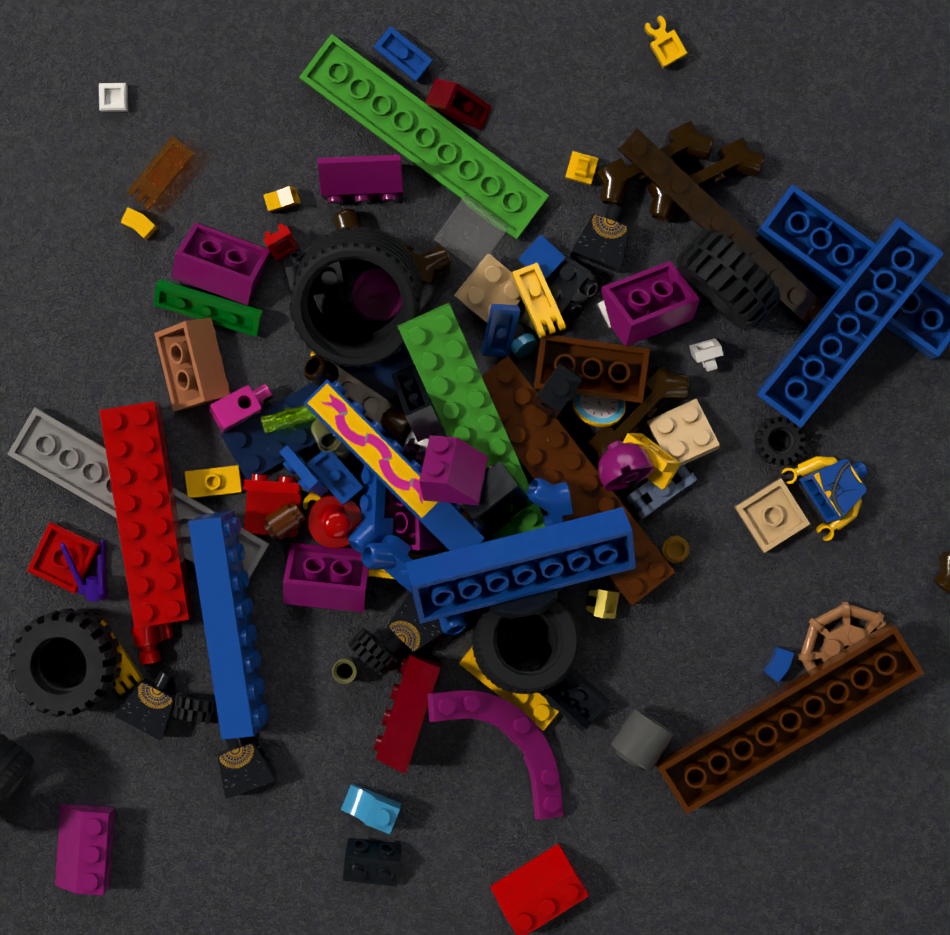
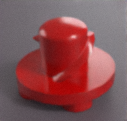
[307,494,361,548]

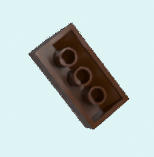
[534,334,650,403]

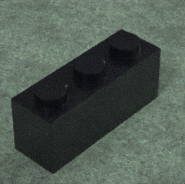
[391,364,443,442]

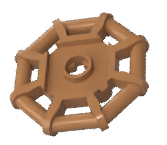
[798,602,886,672]

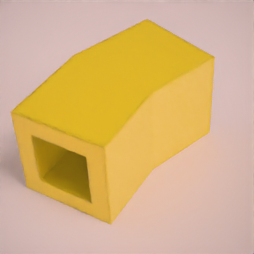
[264,186,301,213]
[120,207,158,240]

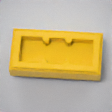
[185,465,243,498]

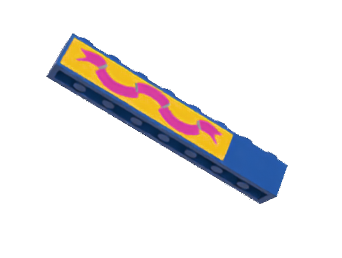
[303,379,484,551]

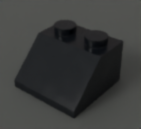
[463,461,534,536]

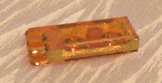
[127,136,195,210]

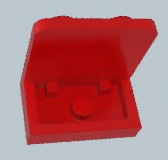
[244,474,302,537]

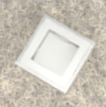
[99,83,128,112]

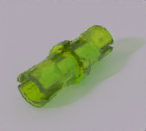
[261,405,318,434]

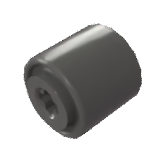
[611,708,675,771]

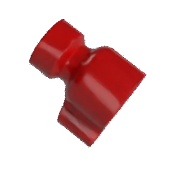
[131,622,174,664]

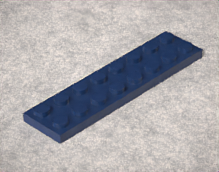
[221,346,414,479]

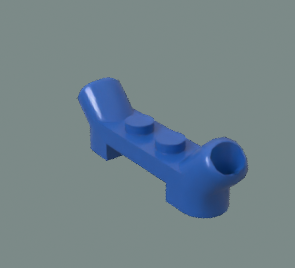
[348,436,396,553]
[527,478,573,591]
[361,535,467,635]

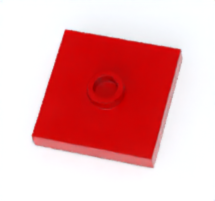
[27,522,100,594]

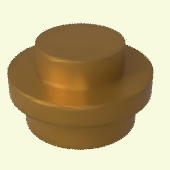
[662,536,689,563]

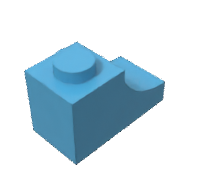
[341,783,401,834]

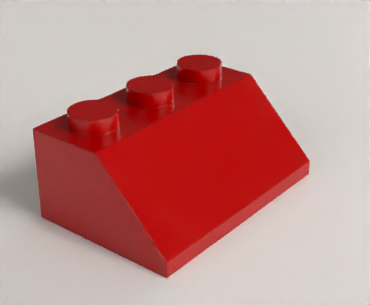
[490,843,589,935]

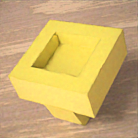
[586,589,620,619]

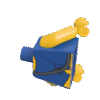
[781,456,868,541]

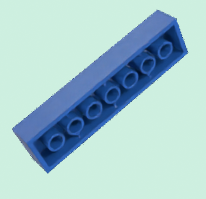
[756,184,950,359]
[757,216,944,428]
[405,507,636,624]
[188,510,269,740]

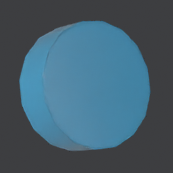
[511,333,539,358]

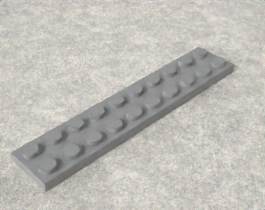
[7,407,270,579]

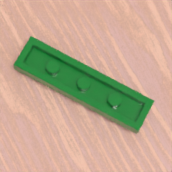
[153,279,263,337]

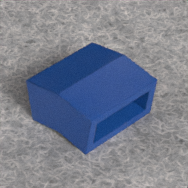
[519,235,566,280]

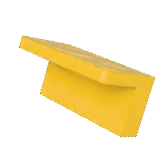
[623,433,681,489]

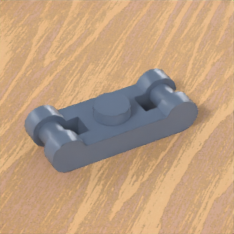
[625,463,697,520]

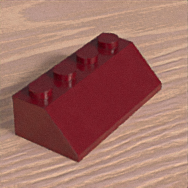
[373,652,441,774]

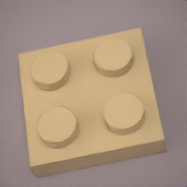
[454,253,522,323]
[647,399,720,467]
[734,478,810,553]

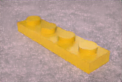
[459,646,559,731]

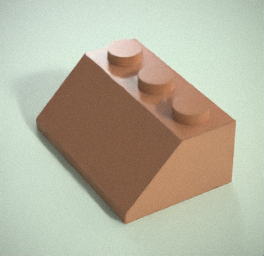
[154,317,230,412]

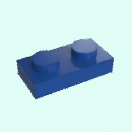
[374,26,433,83]
[481,304,520,357]
[279,445,328,497]
[307,451,364,506]

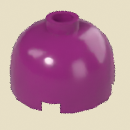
[598,441,654,491]

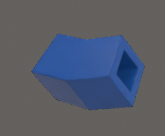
[762,646,794,683]

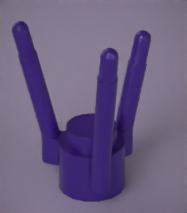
[60,540,108,601]

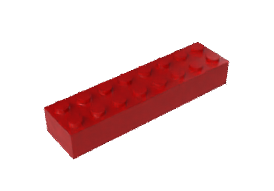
[99,401,194,628]

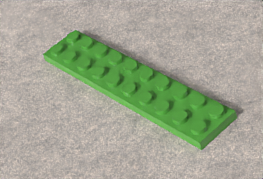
[299,34,549,240]
[397,303,545,540]

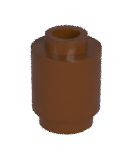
[264,502,305,540]

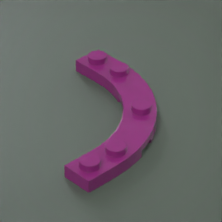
[427,690,563,820]

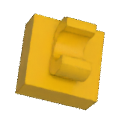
[565,151,599,186]

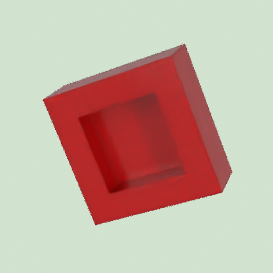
[263,224,300,261]

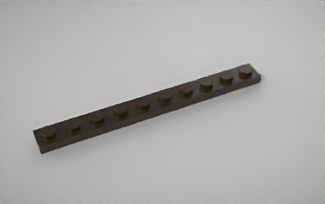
[617,128,825,327]

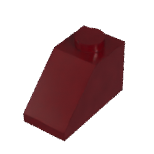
[425,78,492,131]

